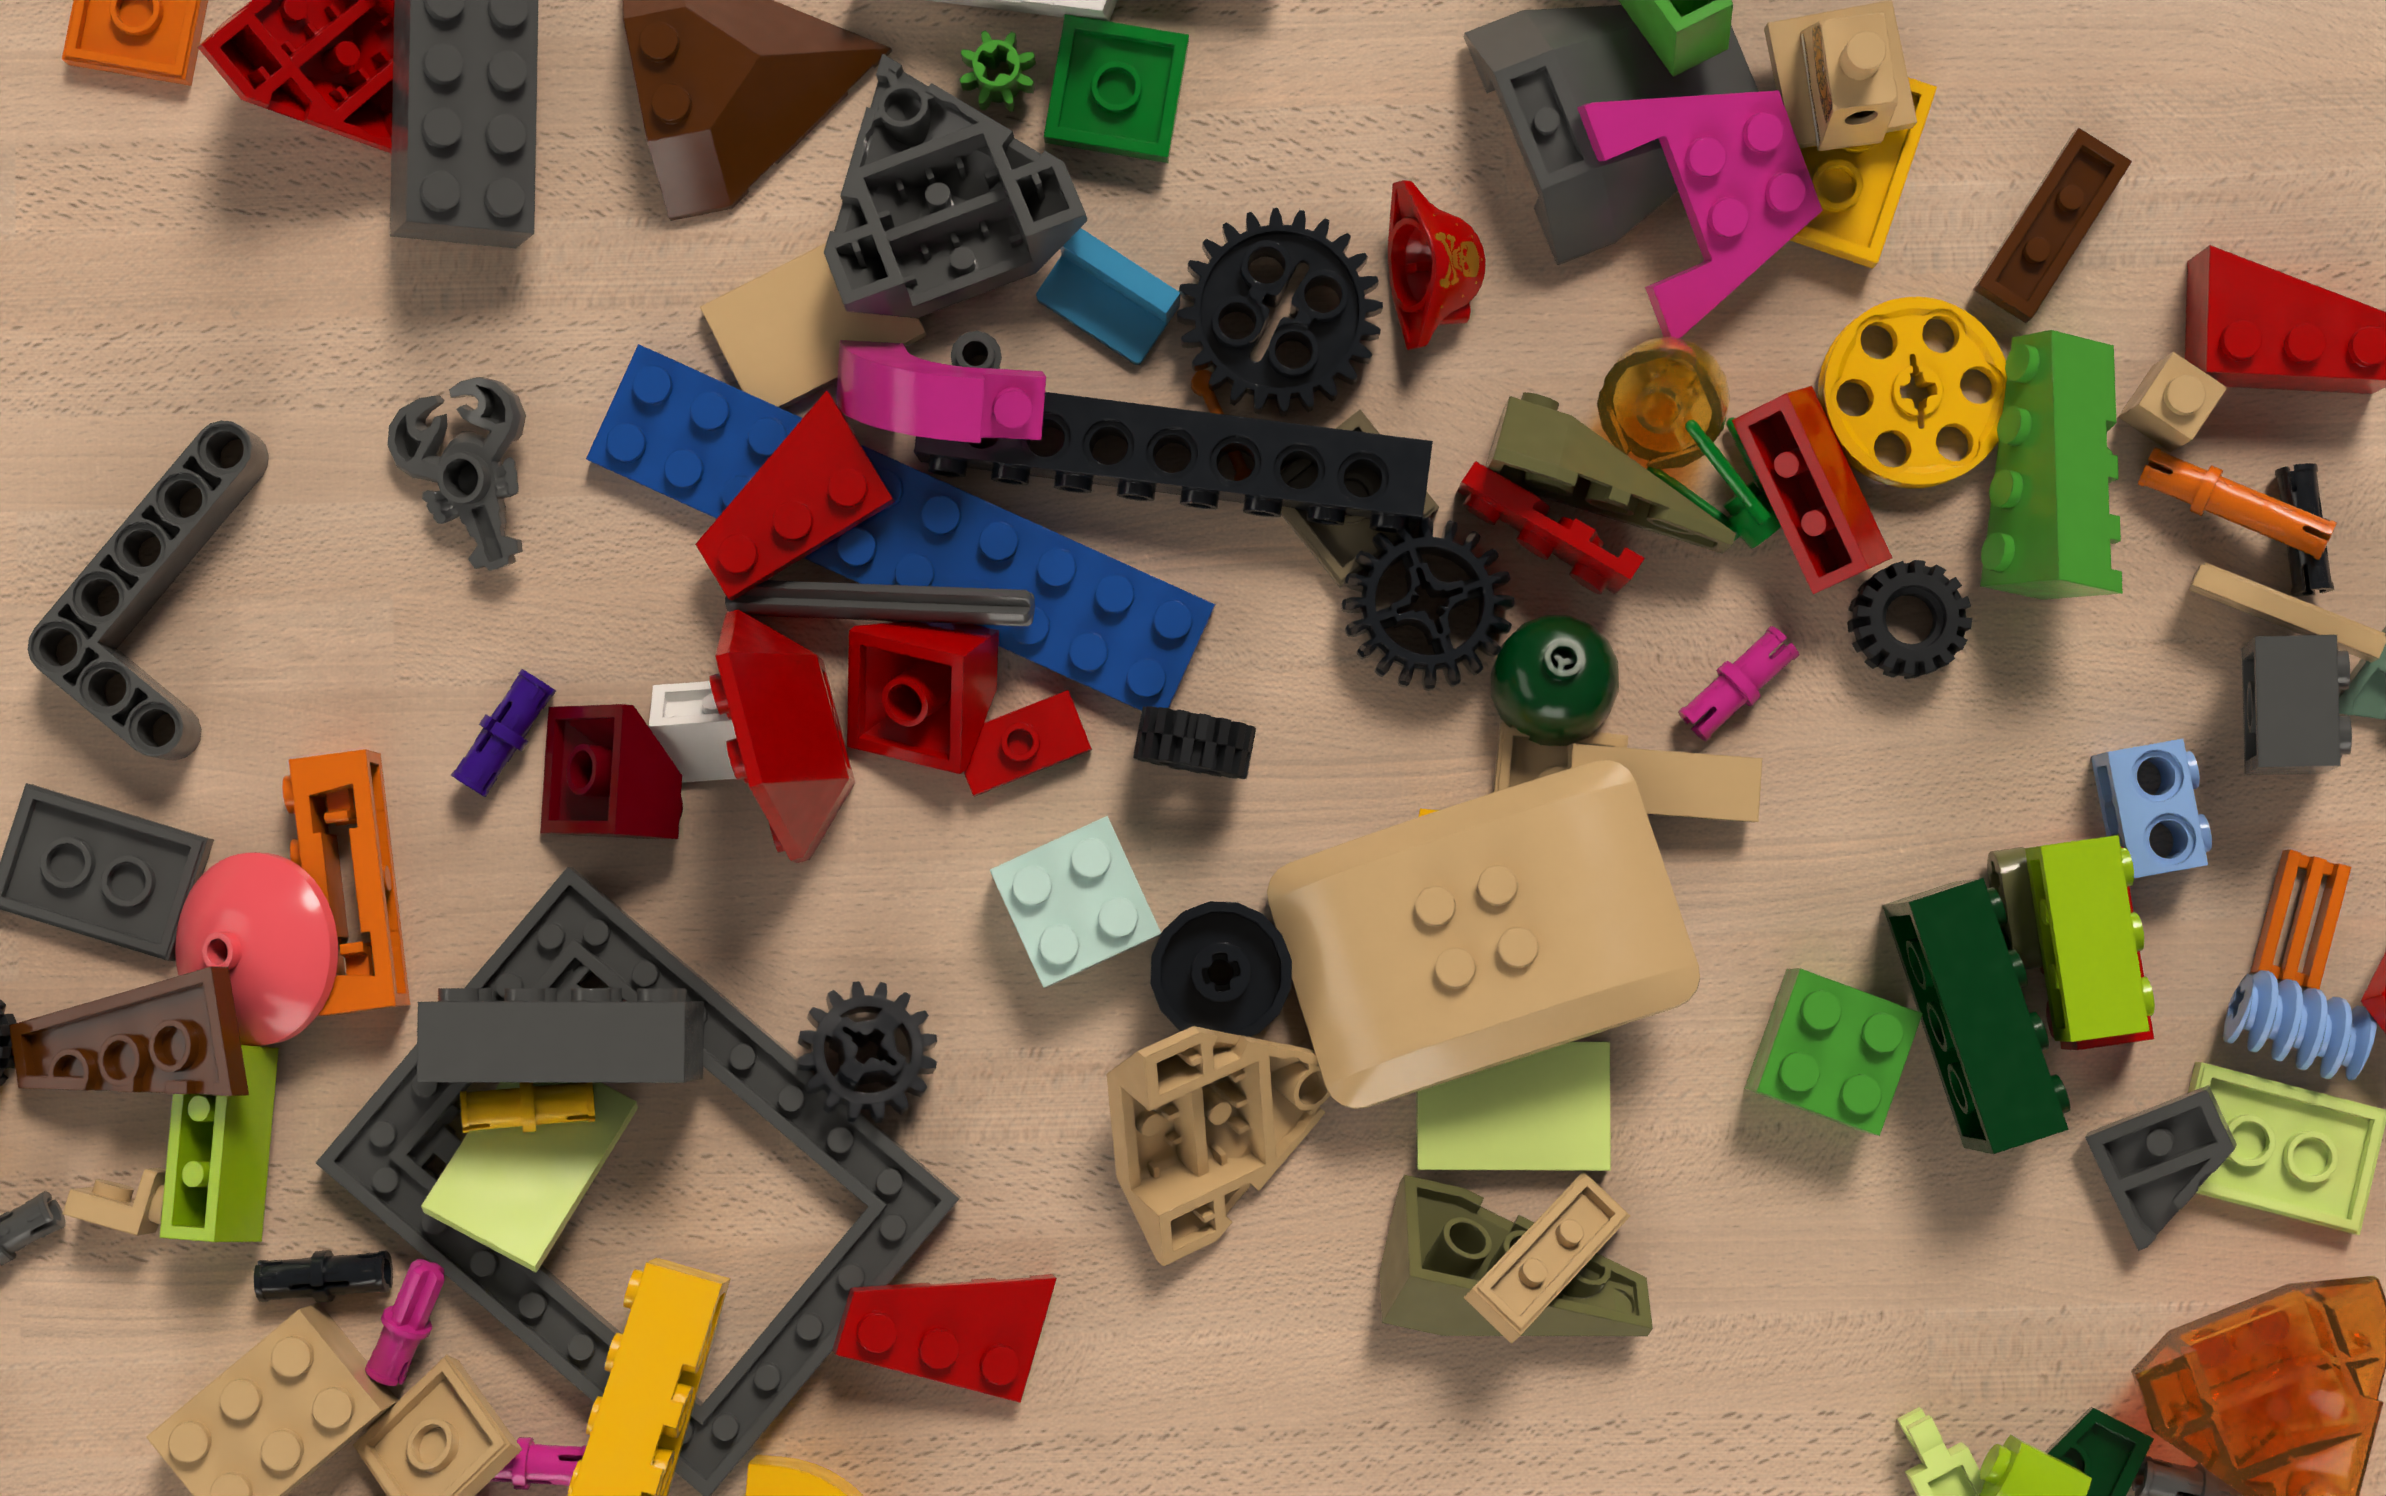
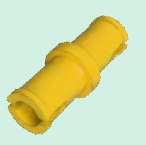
[460,1082,595,1133]

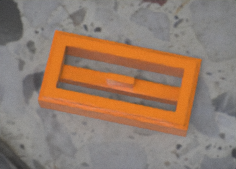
[2251,849,2351,989]

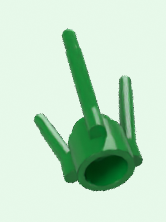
[1647,417,1781,549]

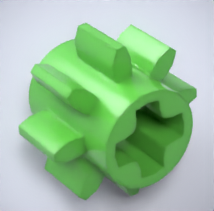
[960,30,1036,112]

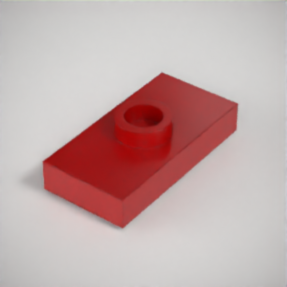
[964,690,1092,797]

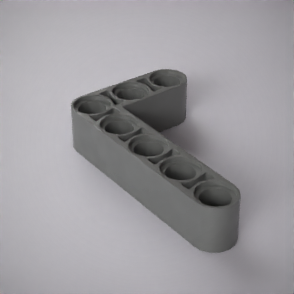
[27,420,269,761]

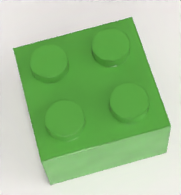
[1744,968,1923,1136]

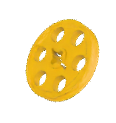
[1817,297,2007,489]

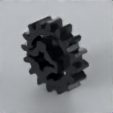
[797,981,937,1124]

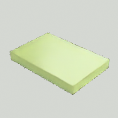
[1416,1041,1611,1171]
[2188,1062,2386,1235]
[421,1082,638,1273]

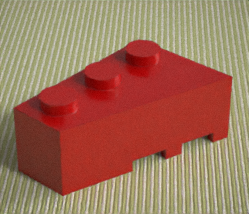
[2185,245,2386,394]

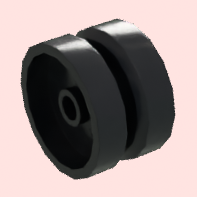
[1150,901,1292,1037]

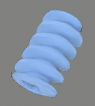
[2223,970,2377,1081]

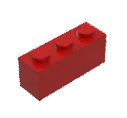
[1732,386,1893,594]

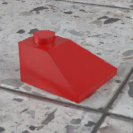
[847,621,999,774]

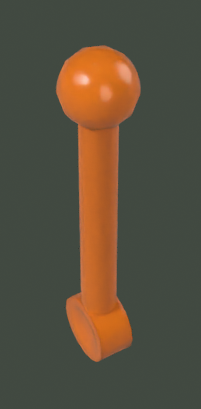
[1191,370,1253,481]

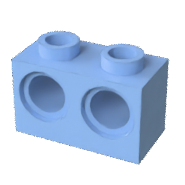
[2091,739,2212,878]

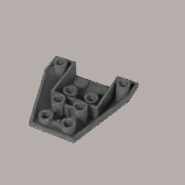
[1463,5,1759,266]

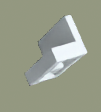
[649,681,736,782]

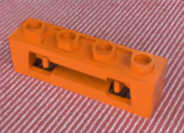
[282,749,410,1016]

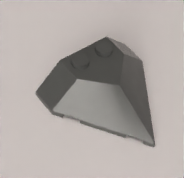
[824,54,1088,318]

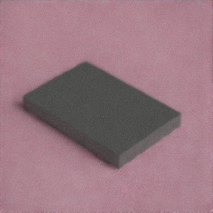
[0,783,214,961]

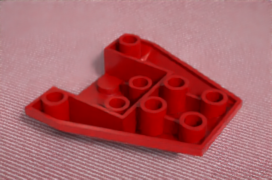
[709,609,855,863]

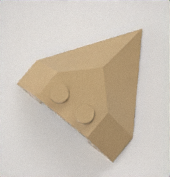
[1106,1026,1330,1267]

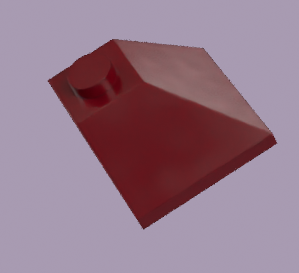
[540,704,683,839]

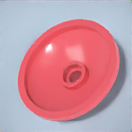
[175,852,338,1046]

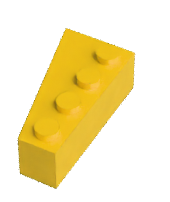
[568,1257,731,1496]

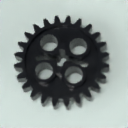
[1177,208,1383,416]

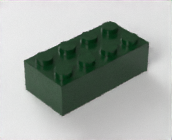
[1882,878,2070,1154]

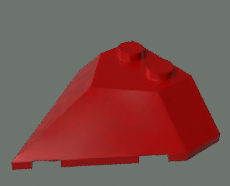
[197,0,395,154]

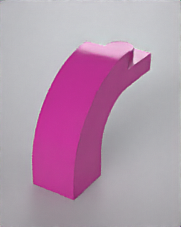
[836,340,1046,443]

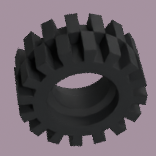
[1847,560,1972,679]
[1133,706,1256,779]

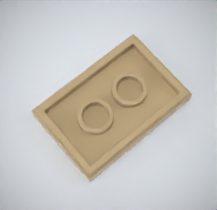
[700,242,927,409]

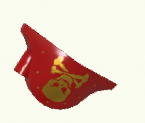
[1388,180,1486,350]

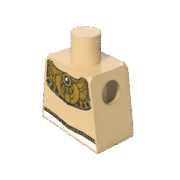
[1800,12,1898,151]

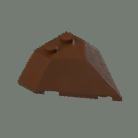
[623,0,892,221]

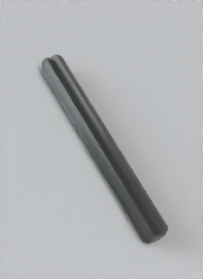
[725,580,1035,626]

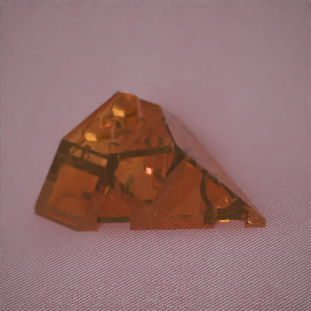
[2131,1276,2386,1496]

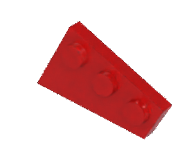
[695,390,895,601]
[1457,461,1645,595]
[832,1274,1057,1403]

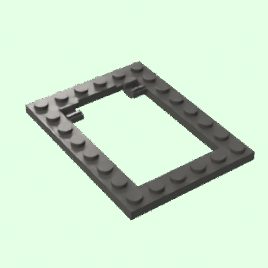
[316,867,961,1496]

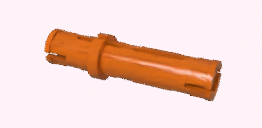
[2138,447,2337,560]

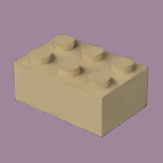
[146,1302,399,1496]

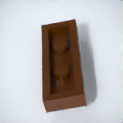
[1973,128,2132,323]

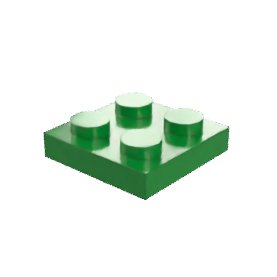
[1044,14,1189,163]

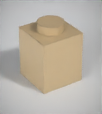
[2118,352,2227,452]

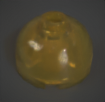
[1597,336,1731,469]

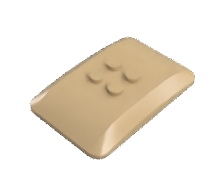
[1267,760,1700,1109]

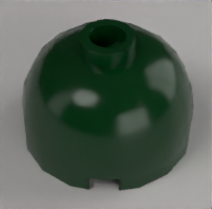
[1491,615,1619,746]

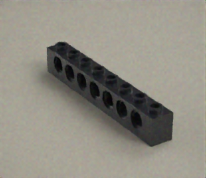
[914,392,1433,533]

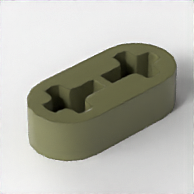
[1987,847,2043,970]

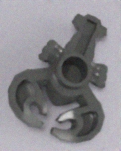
[387,377,526,571]

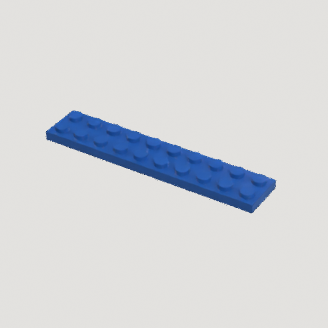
[586,344,1216,711]

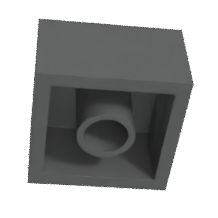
[2241,635,2352,775]

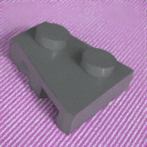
[2085,1085,2237,1251]

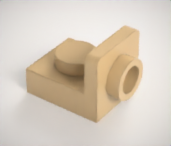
[62,1167,166,1236]

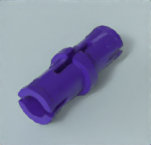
[451,669,556,797]

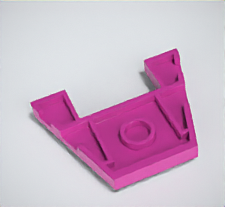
[1577,90,1823,341]

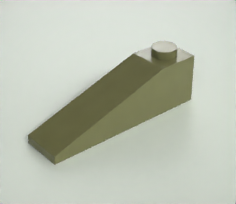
[1485,392,1736,554]
[1379,1175,1653,1336]

